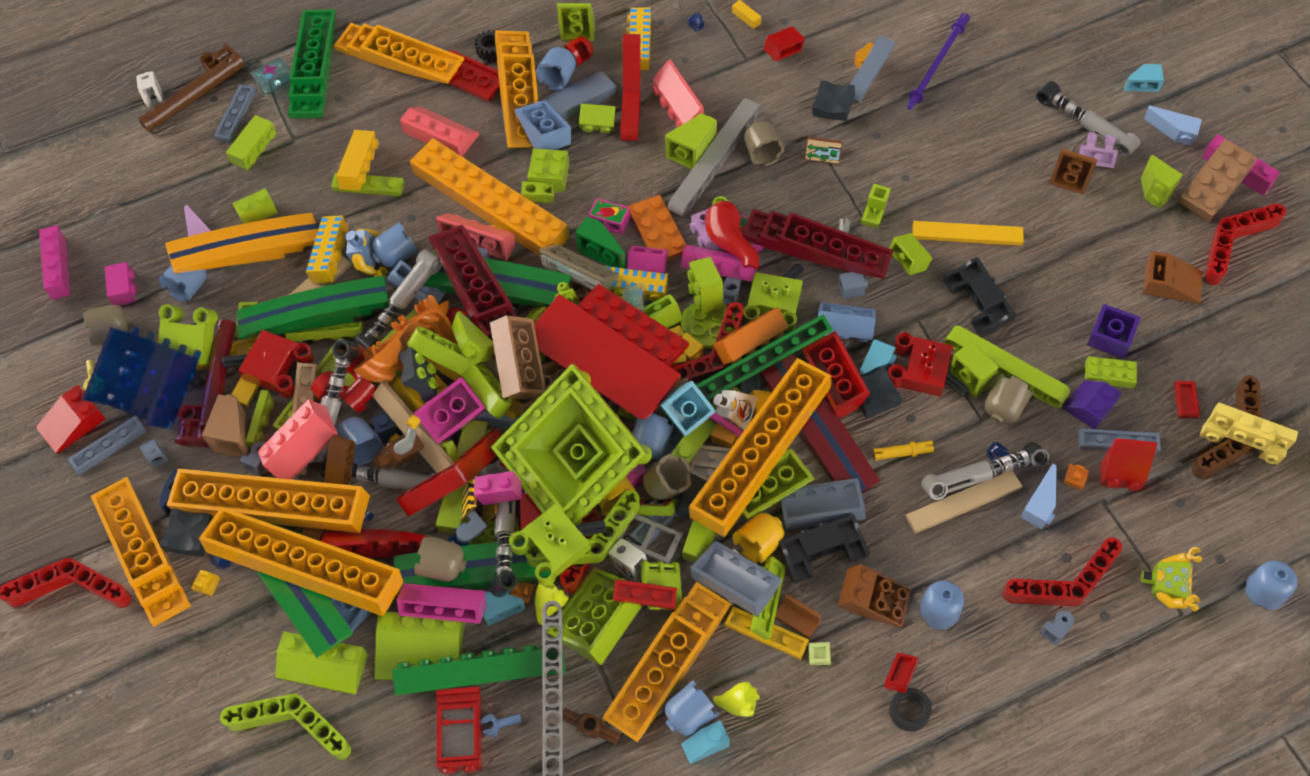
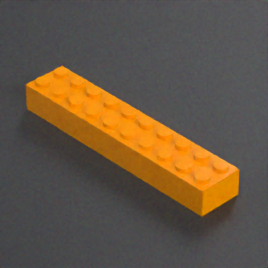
[409,138,570,256]
[689,358,831,537]
[166,469,370,533]
[199,507,404,616]

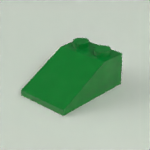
[575,216,626,269]

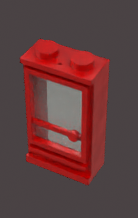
[436,687,482,775]

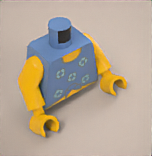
[346,229,388,279]

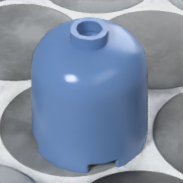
[535,47,576,91]
[372,222,418,268]
[158,265,207,302]
[632,414,674,460]
[336,417,383,466]
[1245,560,1298,610]
[919,580,964,630]
[665,680,720,736]

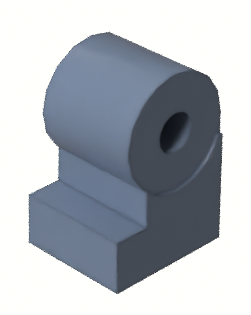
[723,277,742,306]
[140,439,169,468]
[240,441,265,476]
[456,511,487,544]
[1039,611,1074,646]

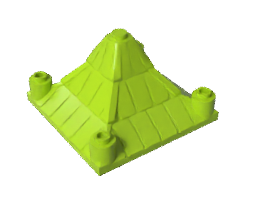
[491,364,652,525]

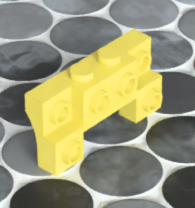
[1200,403,1298,465]

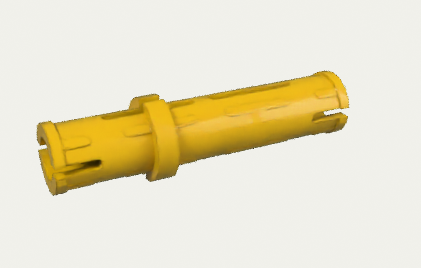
[873,440,934,461]

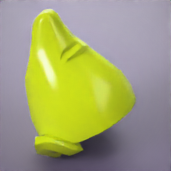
[534,583,569,625]
[713,681,760,717]

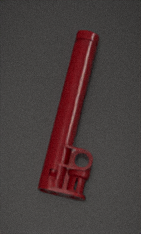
[174,319,236,447]

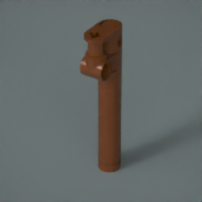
[138,43,245,132]

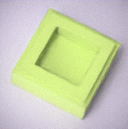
[808,642,831,665]

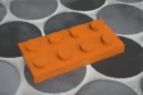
[627,195,687,261]

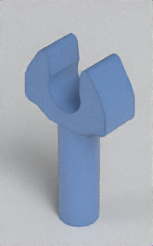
[481,714,522,737]

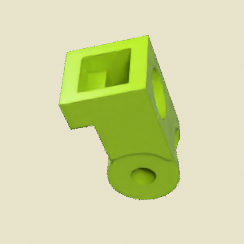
[521,181,554,204]

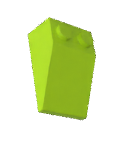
[557,3,595,41]

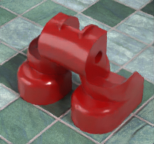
[311,343,378,414]

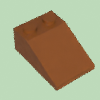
[1049,149,1098,195]

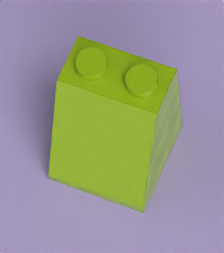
[665,113,717,170]

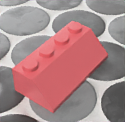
[652,59,704,127]
[400,107,479,157]
[436,213,516,261]
[258,399,338,480]

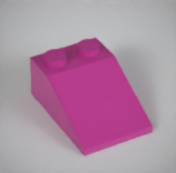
[414,377,486,444]

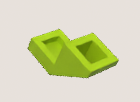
[861,184,891,229]

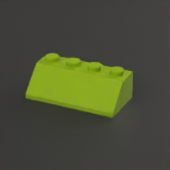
[740,448,814,520]
[275,631,368,695]

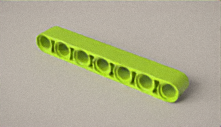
[944,325,1071,408]

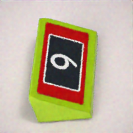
[637,498,678,516]

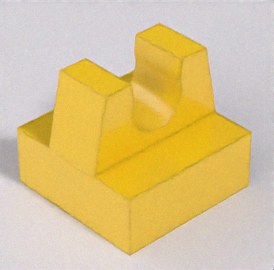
[191,570,221,597]

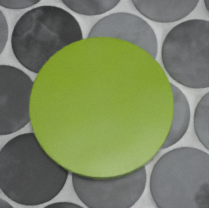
[680,302,735,350]

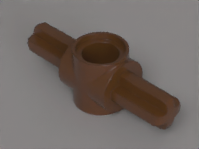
[563,708,621,744]

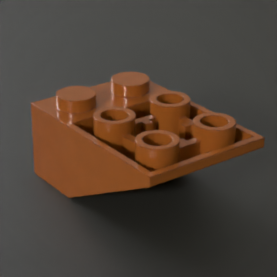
[1143,251,1203,304]
[838,564,911,628]

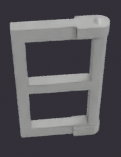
[616,514,684,564]

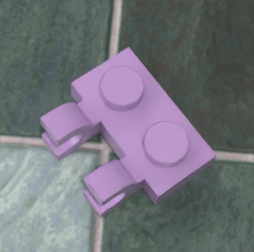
[1079,132,1118,168]

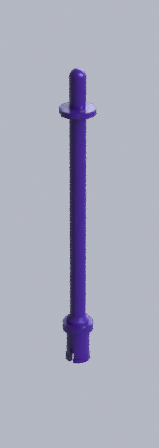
[907,13,970,110]

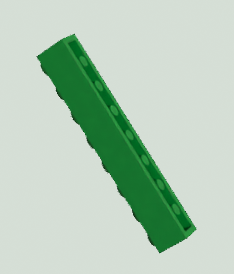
[696,314,833,401]
[392,644,566,695]

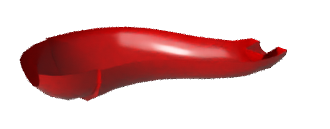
[705,201,759,269]

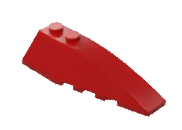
[321,528,426,559]

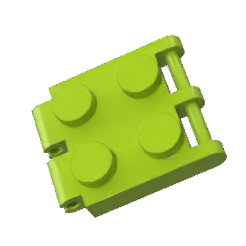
[641,560,682,610]

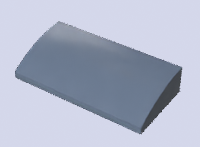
[541,71,617,120]
[781,478,865,531]
[690,541,781,616]

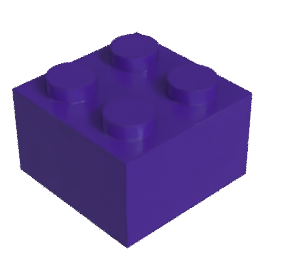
[1087,304,1141,359]

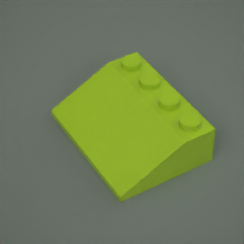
[547,567,643,665]
[375,612,465,680]

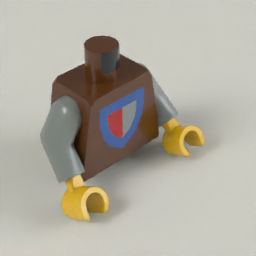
[374,414,424,471]

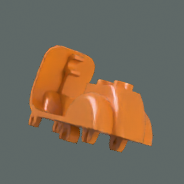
[354,295,458,382]

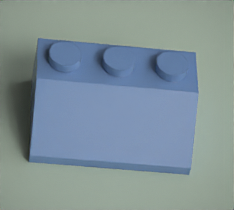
[818,302,876,342]

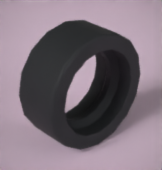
[889,688,932,732]

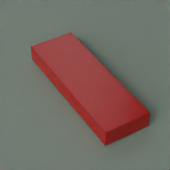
[612,579,677,610]

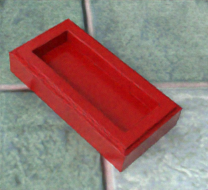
[1174,381,1200,419]
[884,652,918,693]

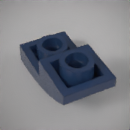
[158,469,177,515]

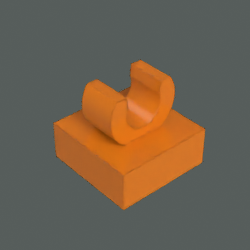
[1063,464,1089,490]
[510,582,536,607]

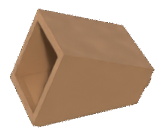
[202,394,251,458]

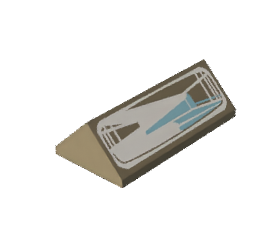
[539,244,619,290]

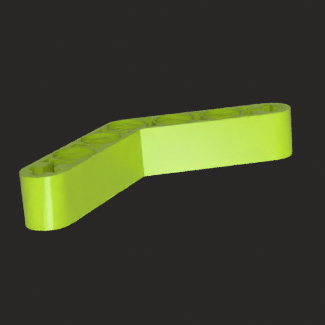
[407,326,512,418]
[525,490,640,567]
[220,694,351,760]

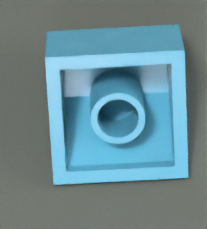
[659,381,716,437]

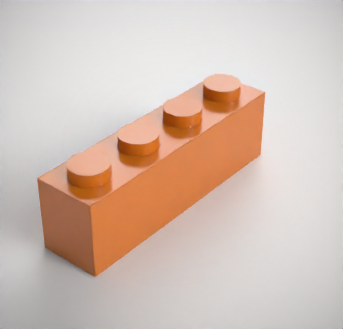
[713,307,789,365]

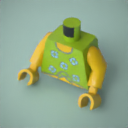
[1140,547,1202,611]

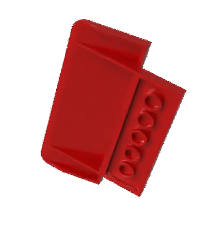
[534,284,689,419]

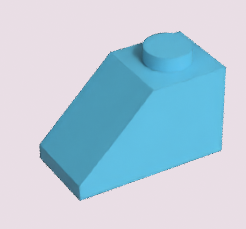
[1124,64,1164,92]
[859,339,897,377]
[483,591,526,627]
[681,721,730,764]

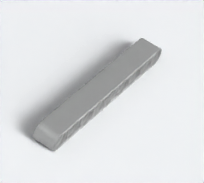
[668,98,762,217]
[542,601,563,776]

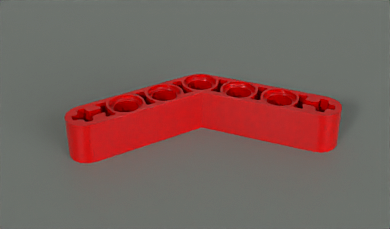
[621,34,641,141]
[1204,203,1287,286]
[671,302,744,383]
[396,428,502,516]
[560,507,605,594]
[1002,537,1122,607]
[0,558,132,608]

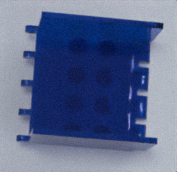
[82,326,201,429]

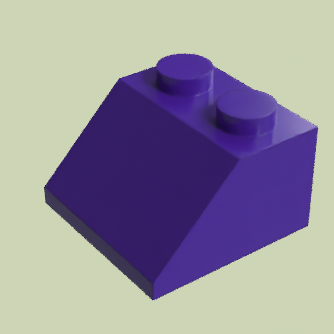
[1062,380,1122,429]

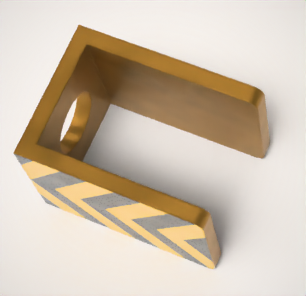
[462,477,498,524]

